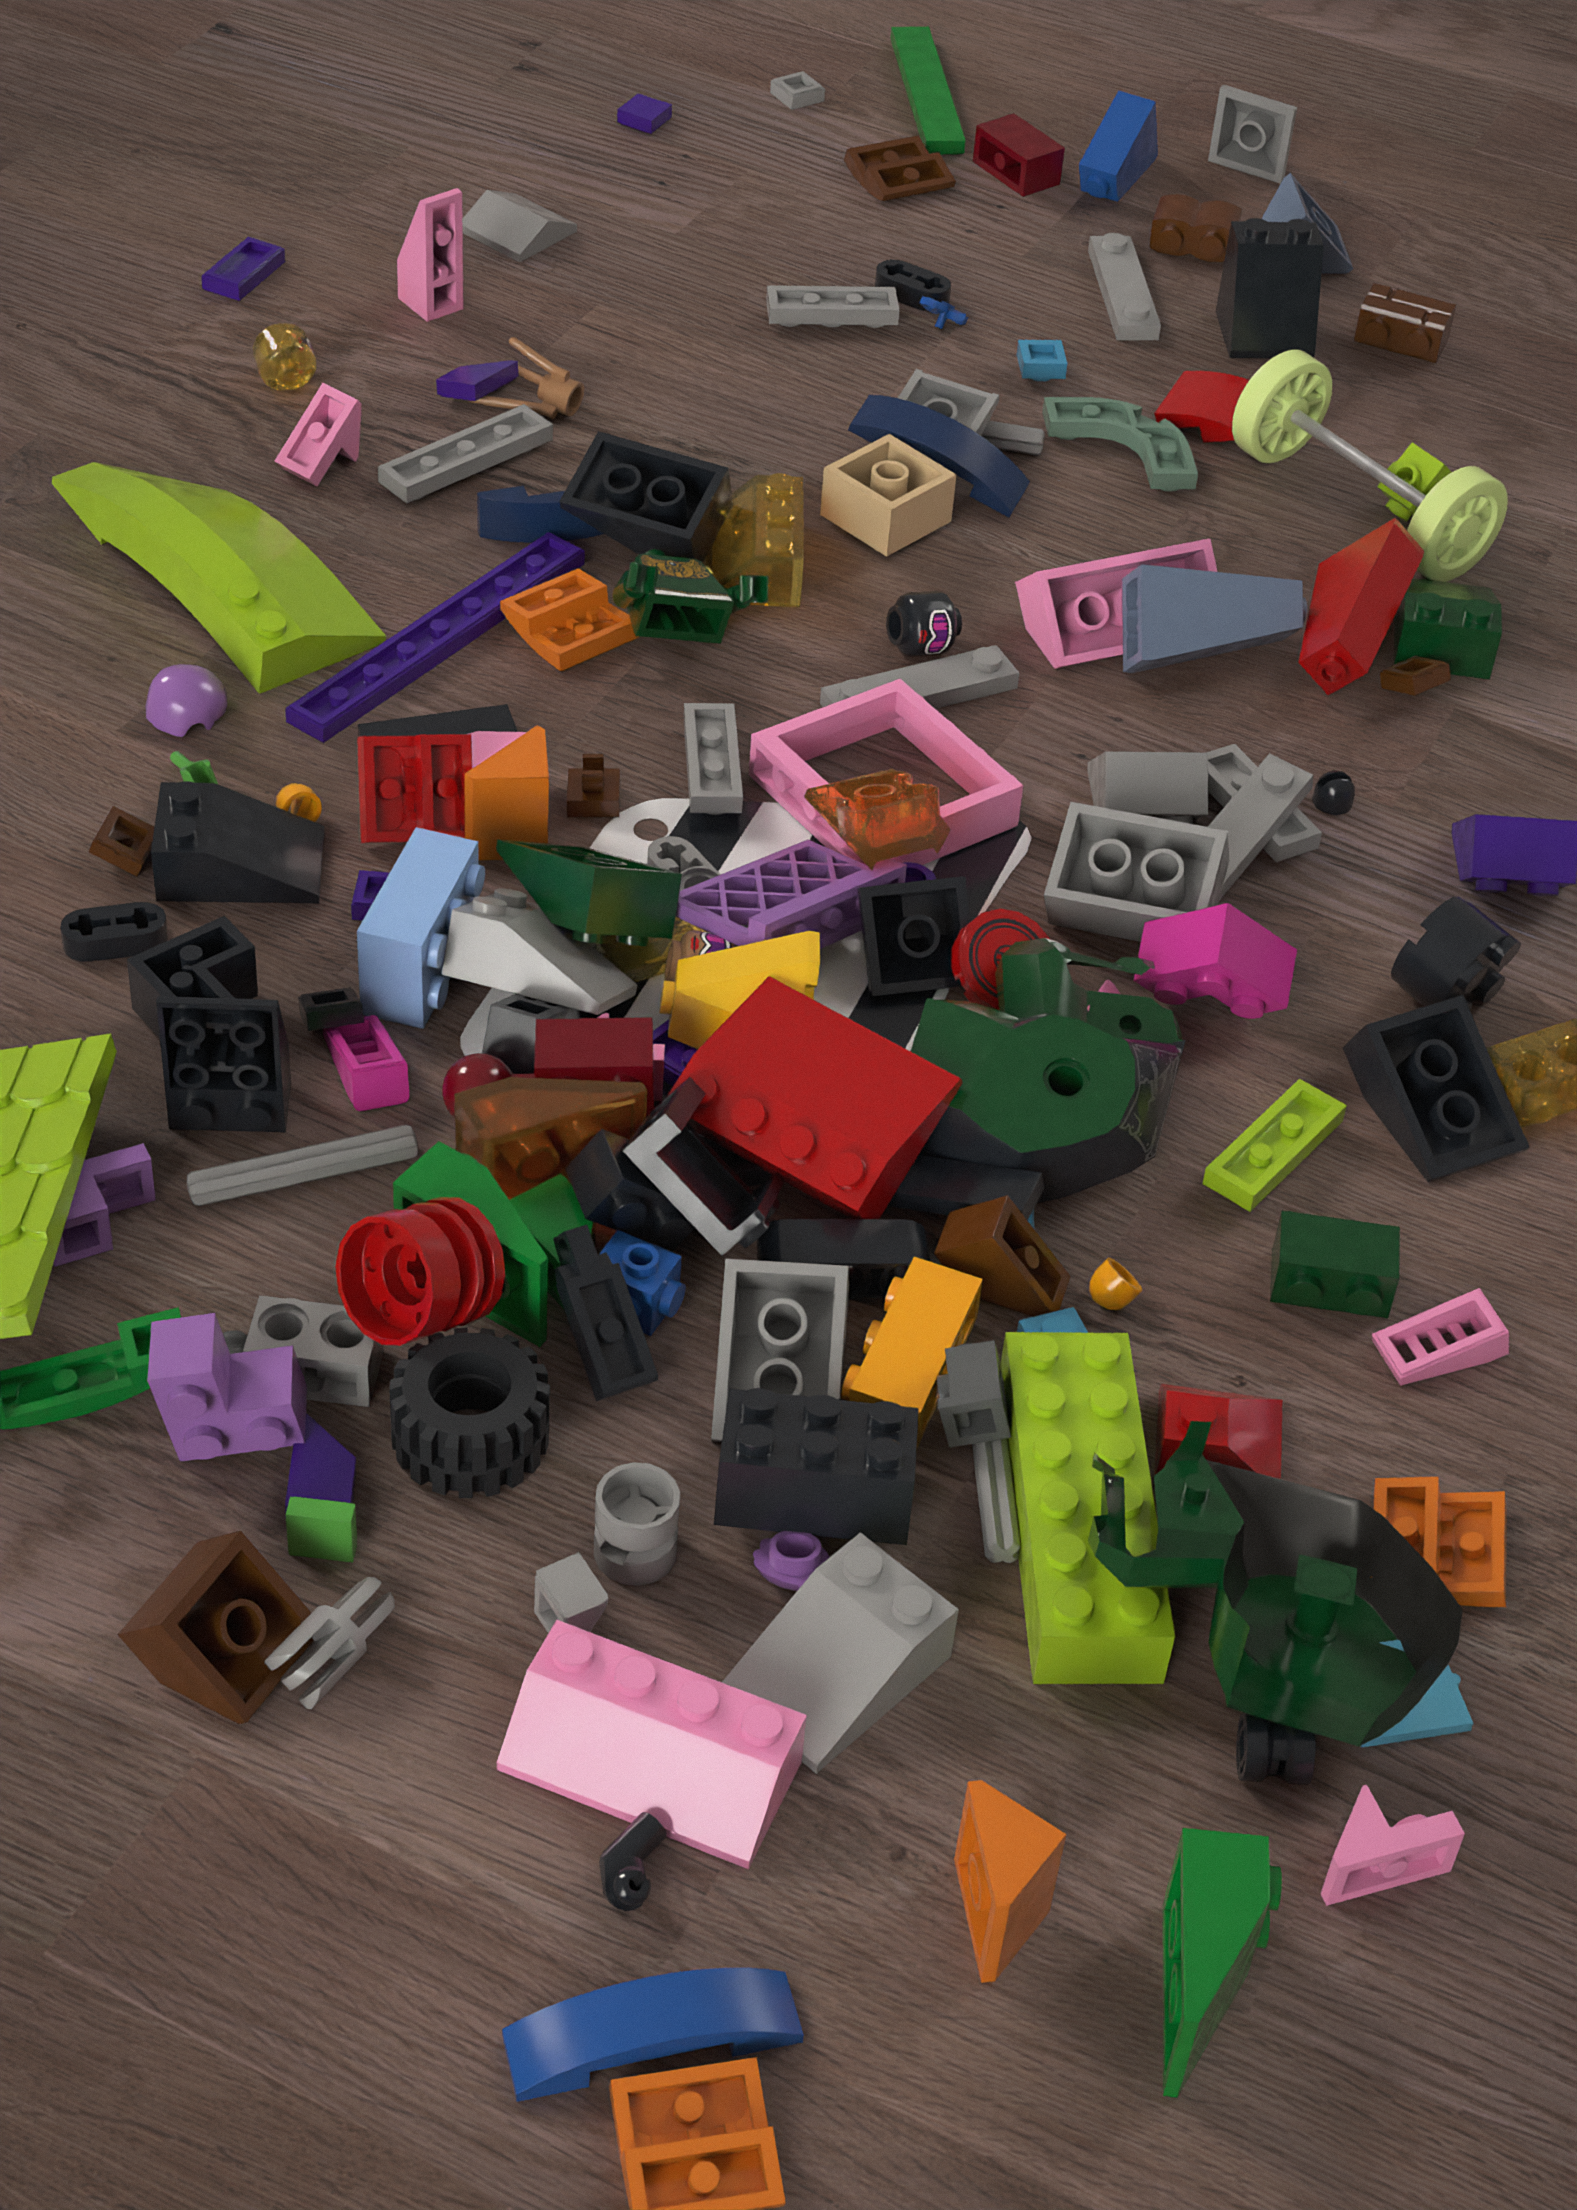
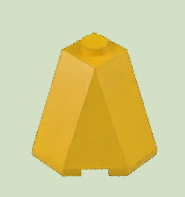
[659,931,820,1049]

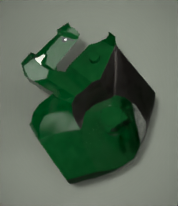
[1088,1421,1463,1746]

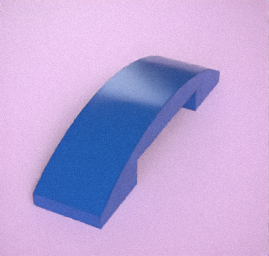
[502,1968,804,2102]

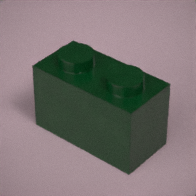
[1270,1210,1400,1318]

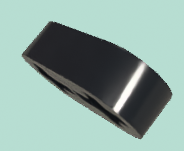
[875,260,951,312]
[60,902,168,962]

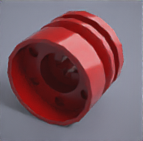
[335,1197,505,1346]

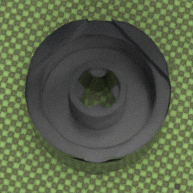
[1391,897,1521,1010]

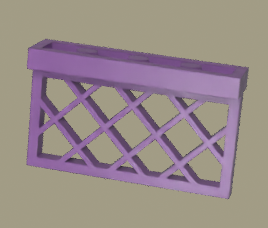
[676,840,907,949]

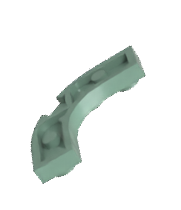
[1042,397,1198,492]

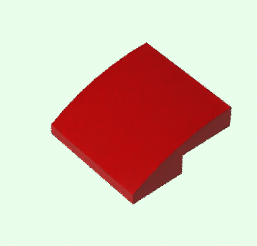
[1154,371,1249,443]
[357,734,472,843]

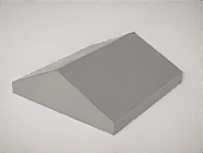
[462,190,577,262]

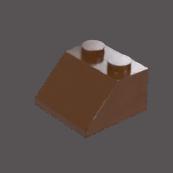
[117,1530,313,1724]

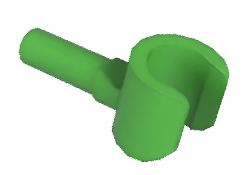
[170,751,218,784]

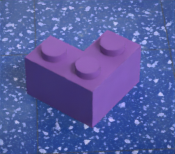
[147,1313,307,1462]

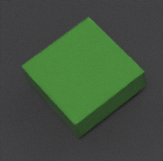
[286,1496,357,1563]

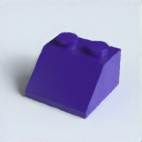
[1451,814,1577,896]

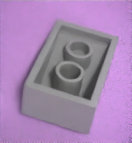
[442,888,637,1015]
[711,1259,849,1443]
[722,1532,959,1774]

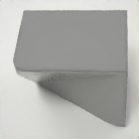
[534,1552,608,1633]

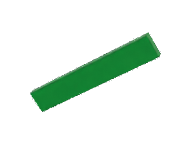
[890,27,966,155]

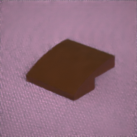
[844,135,956,201]

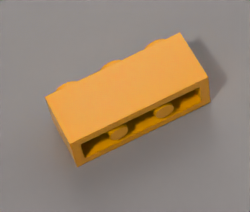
[841,1257,983,1450]

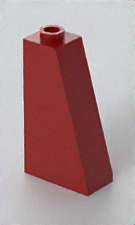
[1298,517,1424,696]

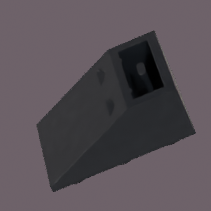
[156,996,291,1133]

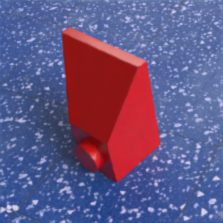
[1154,1384,1283,1486]

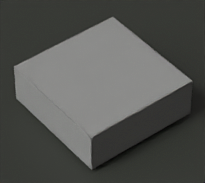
[770,71,825,110]

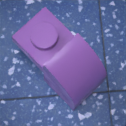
[53,1143,156,1266]

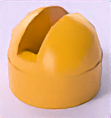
[275,783,322,822]
[1089,1257,1142,1310]

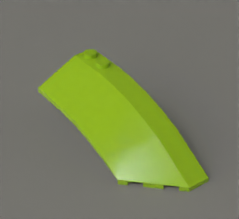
[52,462,386,694]

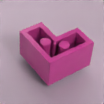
[1133,903,1297,1019]

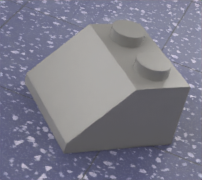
[1088,752,1208,824]

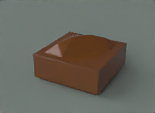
[1379,656,1451,696]
[88,806,155,876]

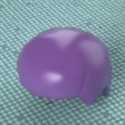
[146,664,227,737]

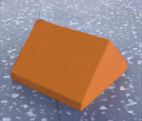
[464,725,549,860]
[954,1780,1066,1983]

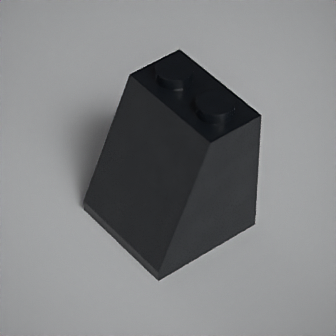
[1216,218,1324,359]

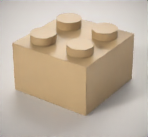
[820,434,956,556]

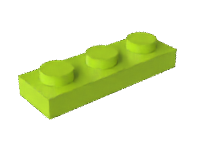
[1202,1079,1347,1212]

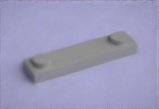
[1088,233,1161,340]
[378,404,553,503]
[820,645,1019,709]
[1208,753,1313,901]

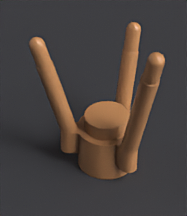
[468,337,585,419]

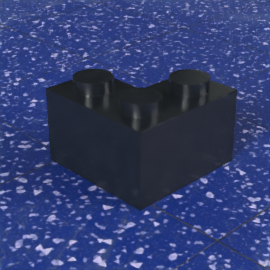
[127,916,258,1038]

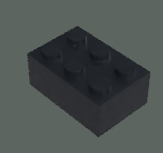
[714,1388,919,1545]

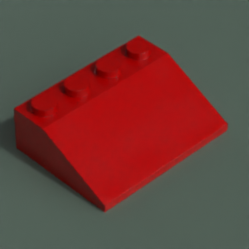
[668,976,963,1219]

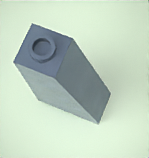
[1122,564,1307,673]

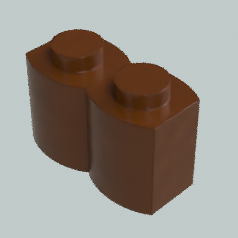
[1149,194,1242,262]

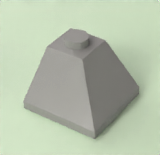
[1208,85,1297,184]

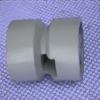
[594,1462,680,1586]

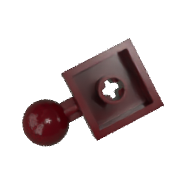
[442,1017,655,1151]

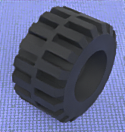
[389,1327,550,1498]

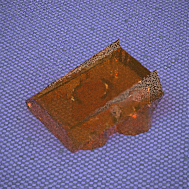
[804,768,951,870]

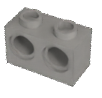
[243,1295,384,1407]

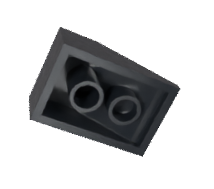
[559,431,733,563]
[151,781,325,904]
[1343,995,1530,1182]

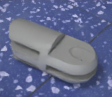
[264,1577,395,1709]

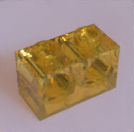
[1486,1018,1577,1128]

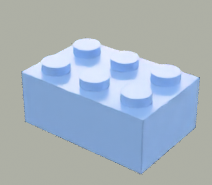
[357,827,485,1029]

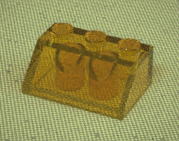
[705,473,804,607]

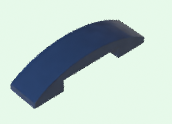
[848,395,1030,518]
[477,486,603,543]

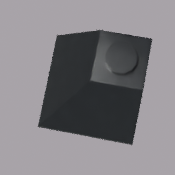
[857,876,971,997]

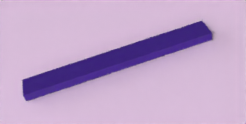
[285,532,585,743]

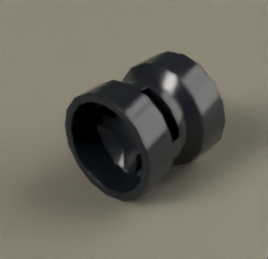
[1236,1712,1316,1785]

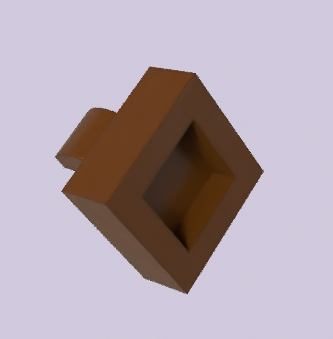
[567,754,621,817]

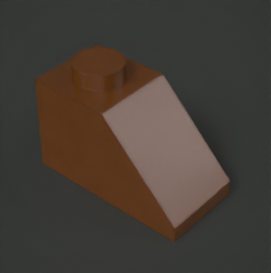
[934,1195,1071,1317]

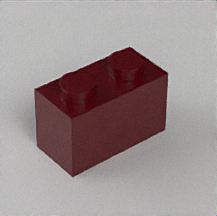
[972,113,1065,197]

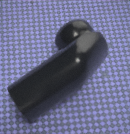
[599,1812,667,1911]

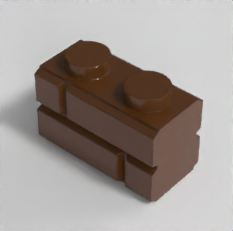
[1354,283,1456,363]

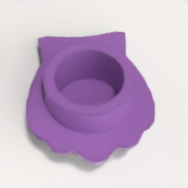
[753,1531,830,1591]

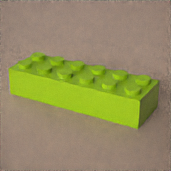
[1000,1332,1175,1684]

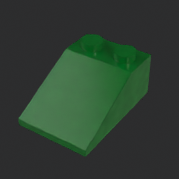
[393,1141,548,1347]
[1163,1828,1282,2098]

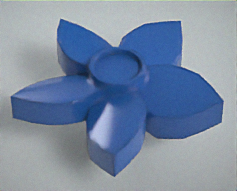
[920,296,968,329]

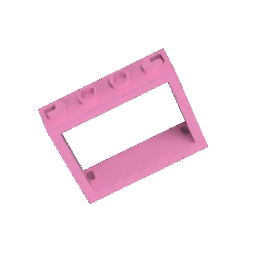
[749,679,1023,866]

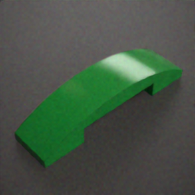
[0,1307,181,1430]

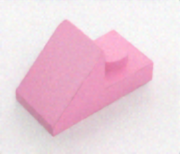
[275,383,362,486]
[1321,1785,1465,1906]

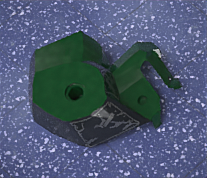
[911,938,1185,1204]

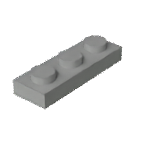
[766,285,899,328]
[683,703,743,815]
[1206,744,1322,862]

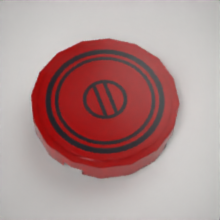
[951,908,1051,1010]

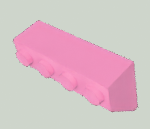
[1015,538,1218,669]
[497,1620,807,1869]

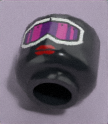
[886,591,962,657]

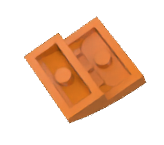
[500,568,639,672]
[1371,1477,1507,1607]
[609,2057,786,2210]

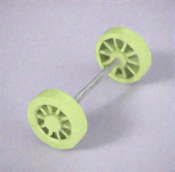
[1232,350,1508,582]

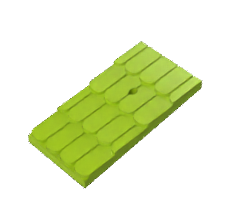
[0,1033,117,1339]

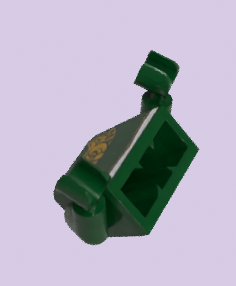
[612,549,769,644]

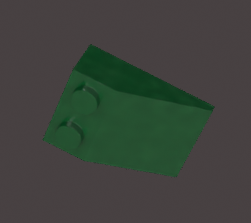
[1394,578,1502,680]
[496,839,682,946]

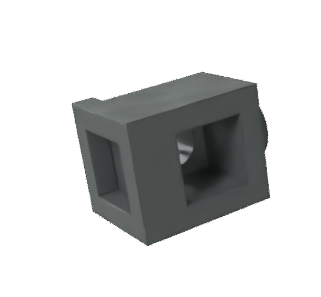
[937,1340,1011,1448]

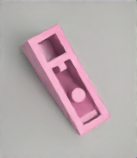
[397,188,463,322]

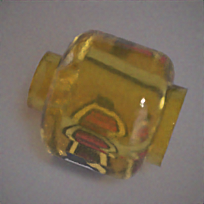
[253,323,316,390]

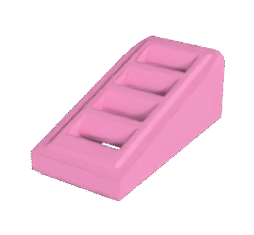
[1372,1288,1509,1386]

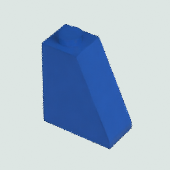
[1079,90,1158,202]

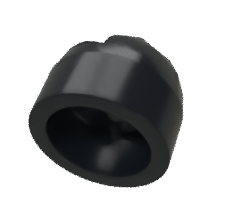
[1312,770,1355,815]

